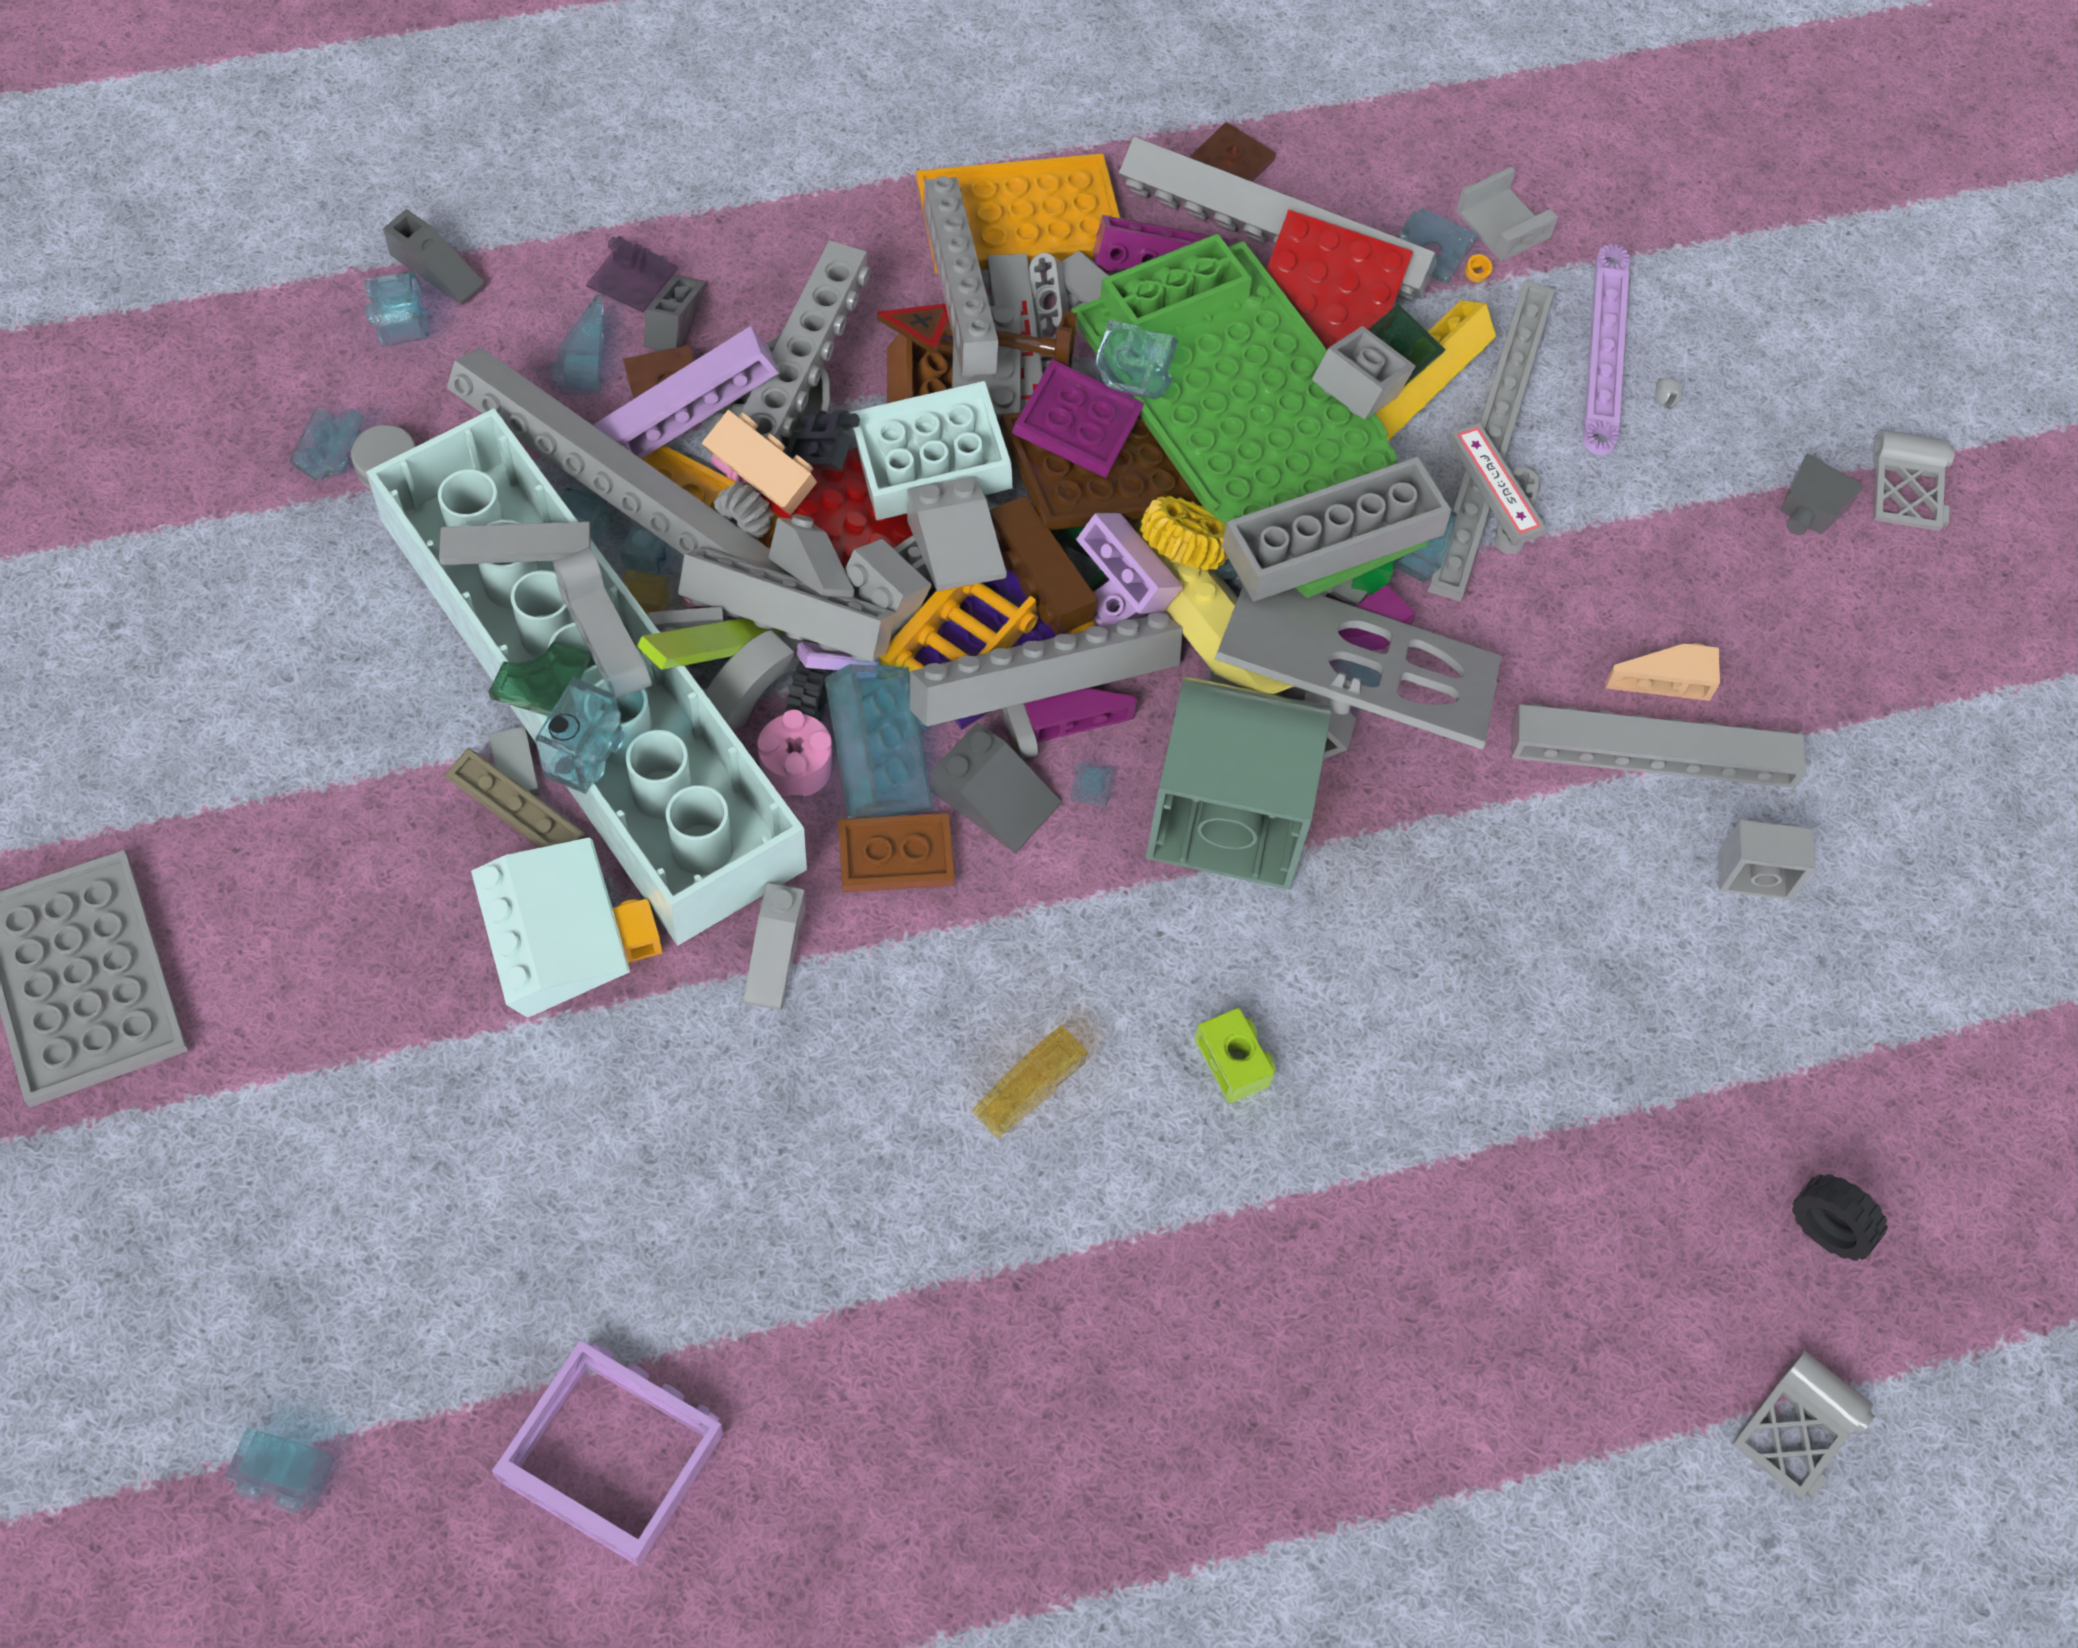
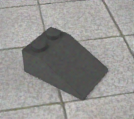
[930,722,1062,854]

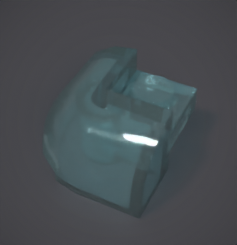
[1096,320,1179,400]

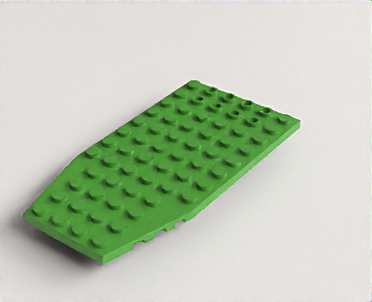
[1071,234,1429,598]

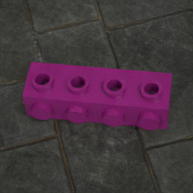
[1093,215,1230,271]

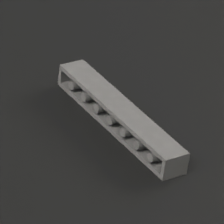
[910,612,1183,727]
[1512,704,1806,788]

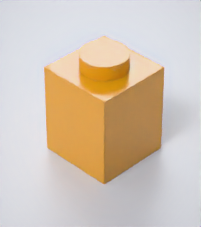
[612,898,662,963]

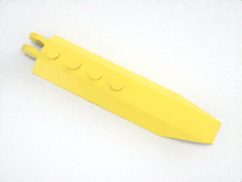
[1128,519,1294,694]

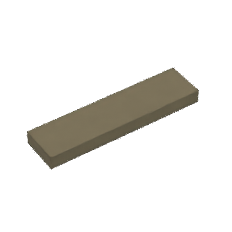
[444,747,586,848]

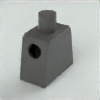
[1780,453,1864,535]

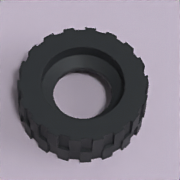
[1792,1174,1888,1261]

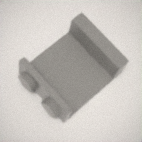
[1456,167,1558,262]

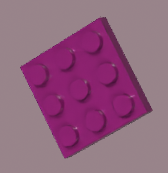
[1012,359,1145,478]

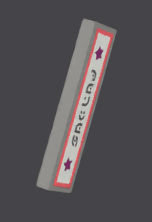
[1448,422,1547,546]

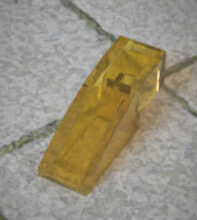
[972,1024,1088,1139]

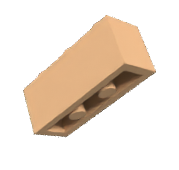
[702,410,817,515]

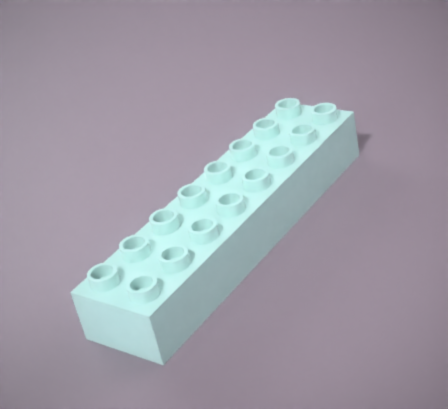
[366,408,807,946]

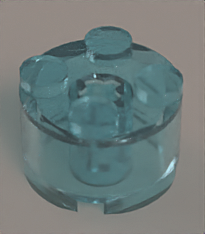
[364,272,430,347]

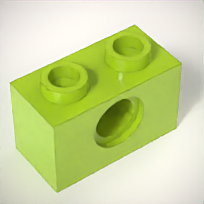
[1194,1007,1276,1104]

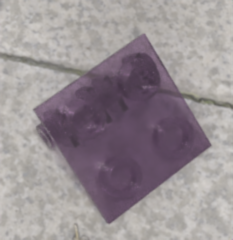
[586,236,678,312]

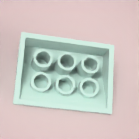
[849,381,1013,520]
[471,838,631,1017]

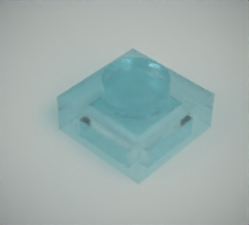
[1070,763,1112,807]

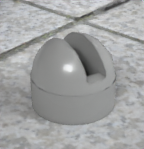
[1655,379,1683,408]

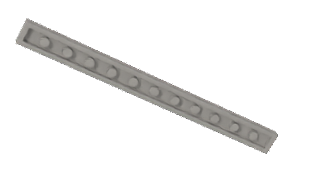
[1427,280,1555,602]

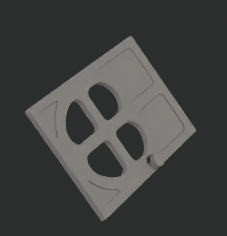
[1215,585,1502,749]

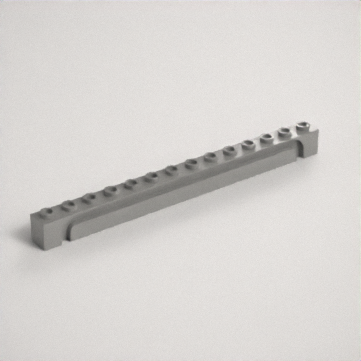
[447,347,817,643]

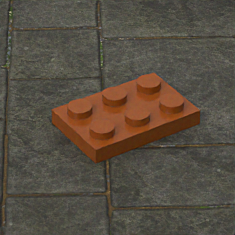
[838,813,955,892]

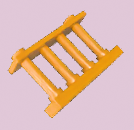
[878,583,1038,680]

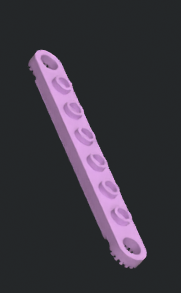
[1583,244,1630,455]

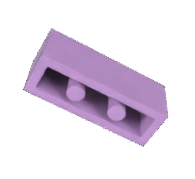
[1076,513,1183,614]

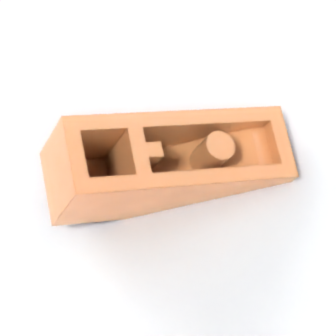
[1605,643,1720,701]

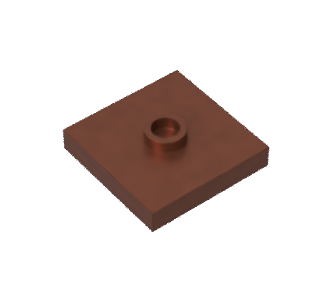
[1189,122,1276,182]
[623,345,694,399]

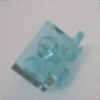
[289,408,364,481]

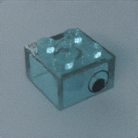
[535,677,624,794]

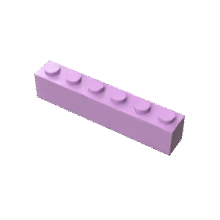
[593,326,779,459]

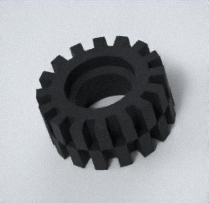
[785,661,834,721]

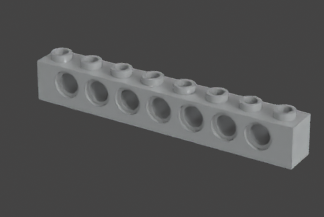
[924,176,998,376]
[740,240,871,444]

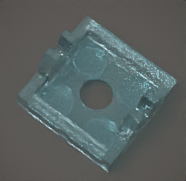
[1400,208,1477,284]

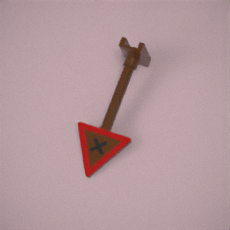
[877,303,1078,368]

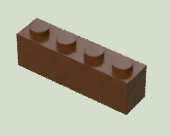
[989,496,1098,635]

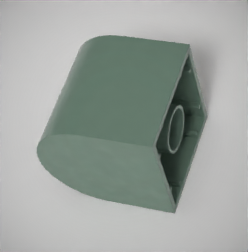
[1145,676,1331,890]

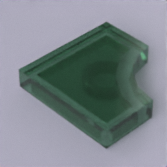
[488,641,590,718]

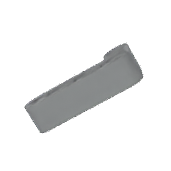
[553,548,652,700]

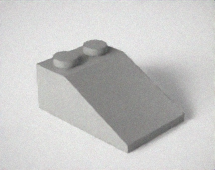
[907,477,1006,591]

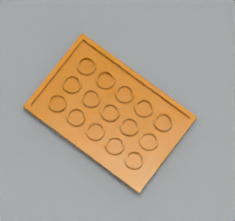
[916,153,1120,274]

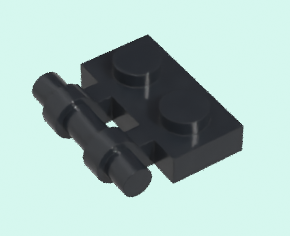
[786,410,860,470]

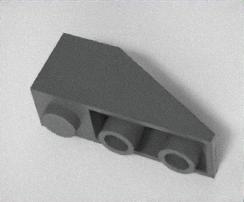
[383,209,485,305]

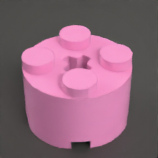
[757,710,832,797]

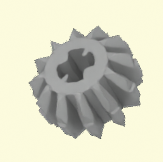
[713,481,774,540]

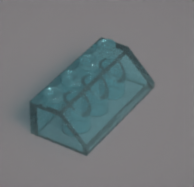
[825,664,933,819]

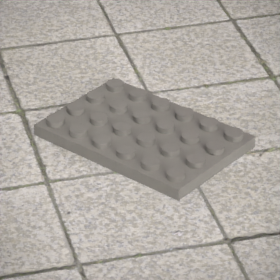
[0,850,188,1108]

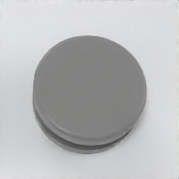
[351,425,416,489]

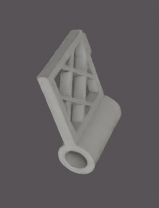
[1873,429,1955,531]
[1732,1350,1875,1500]

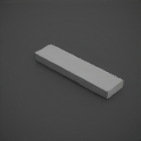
[439,522,591,565]

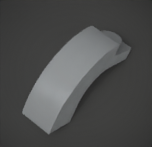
[705,630,806,732]

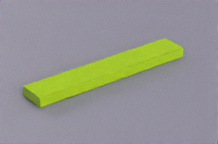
[637,618,784,670]

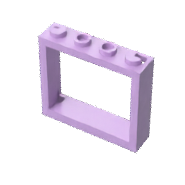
[492,1340,724,1567]

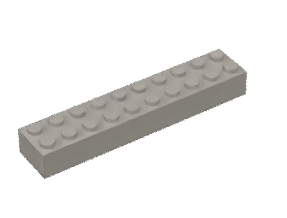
[1119,136,1437,301]

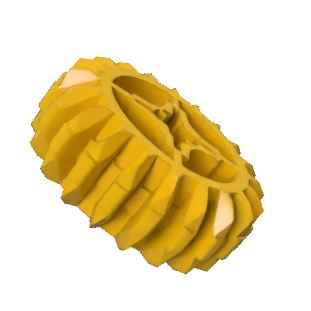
[1140,496,1228,570]

